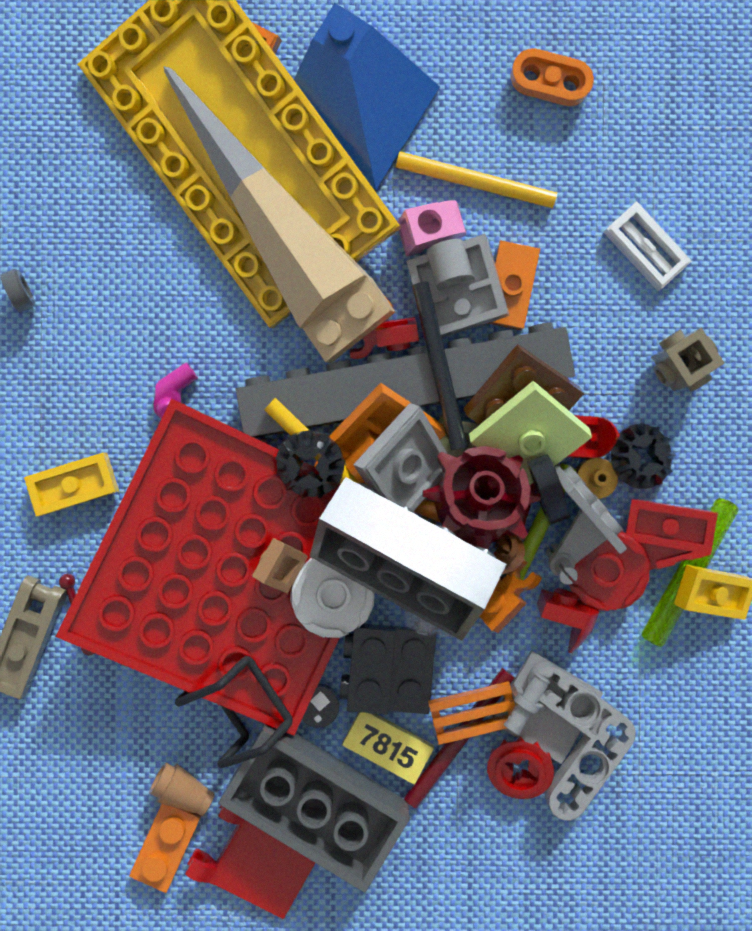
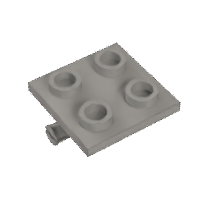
[546,464,627,585]
[491,650,603,764]

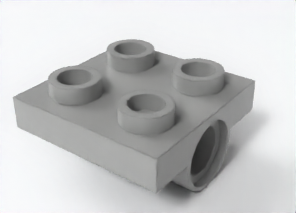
[406,234,510,338]

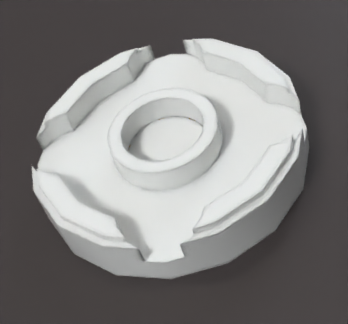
[290,558,375,638]

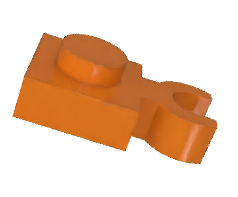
[479,559,542,633]

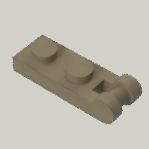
[0,575,67,700]

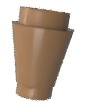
[149,762,214,816]

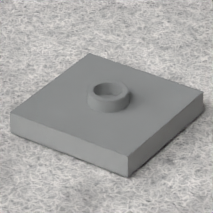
[353,403,447,511]

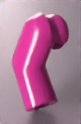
[153,362,198,419]

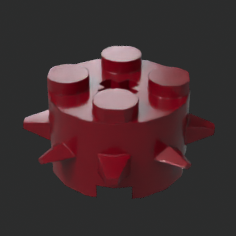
[422,446,541,550]

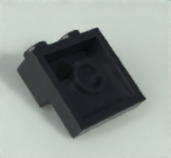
[339,623,436,715]

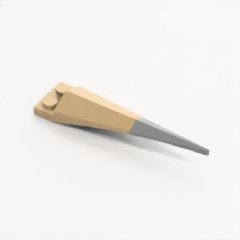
[164,66,395,363]

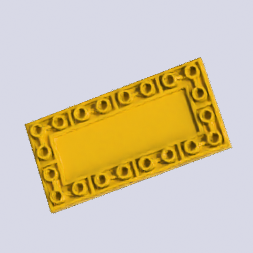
[77,0,402,328]

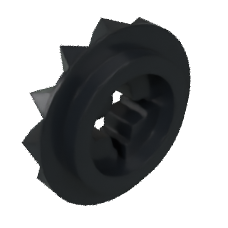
[611,423,676,489]
[275,431,344,499]

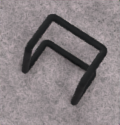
[175,656,293,768]

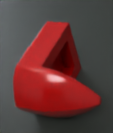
[566,415,620,459]
[537,588,599,653]

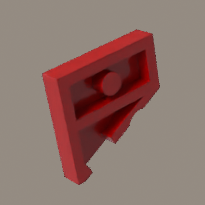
[626,498,718,570]

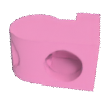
[397,200,466,257]

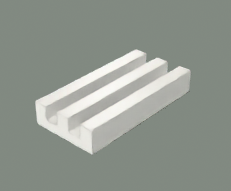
[603,201,692,291]

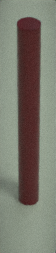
[404,667,515,809]

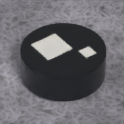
[302,683,340,728]

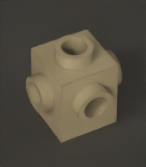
[651,328,725,392]

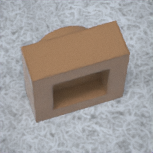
[252,538,308,594]

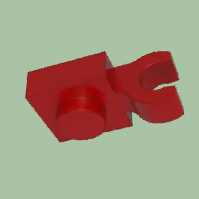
[350,317,419,359]

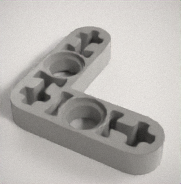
[528,662,636,821]

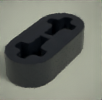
[527,454,570,526]

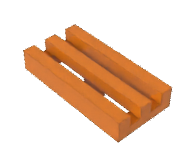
[428,681,515,745]

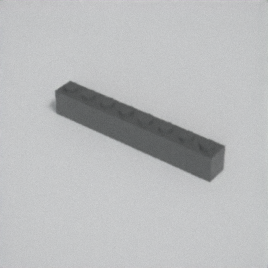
[235,322,575,438]

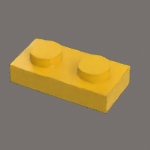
[24,452,120,517]
[674,565,752,620]

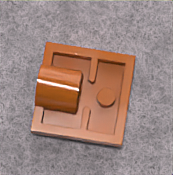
[329,383,446,485]

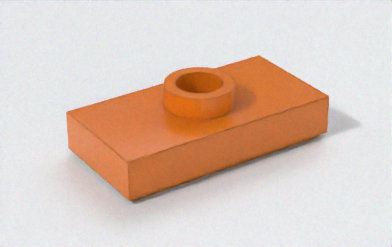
[487,240,540,331]

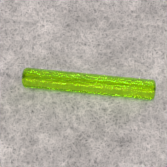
[642,498,739,647]

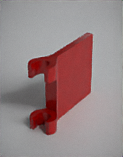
[185,805,315,919]

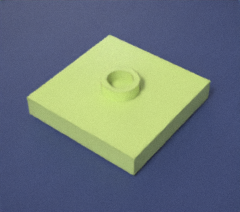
[469,381,592,485]

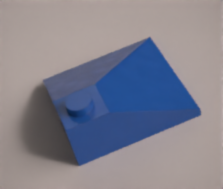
[294,3,440,192]

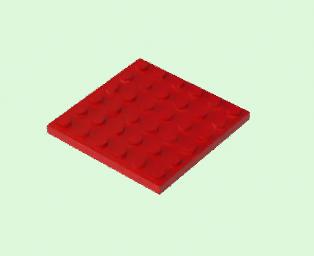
[55,398,341,736]

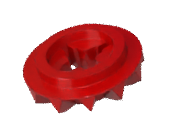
[487,736,554,799]

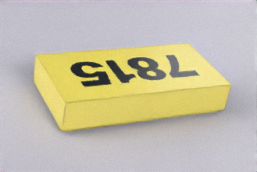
[342,712,434,785]

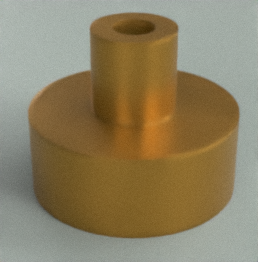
[575,458,618,499]

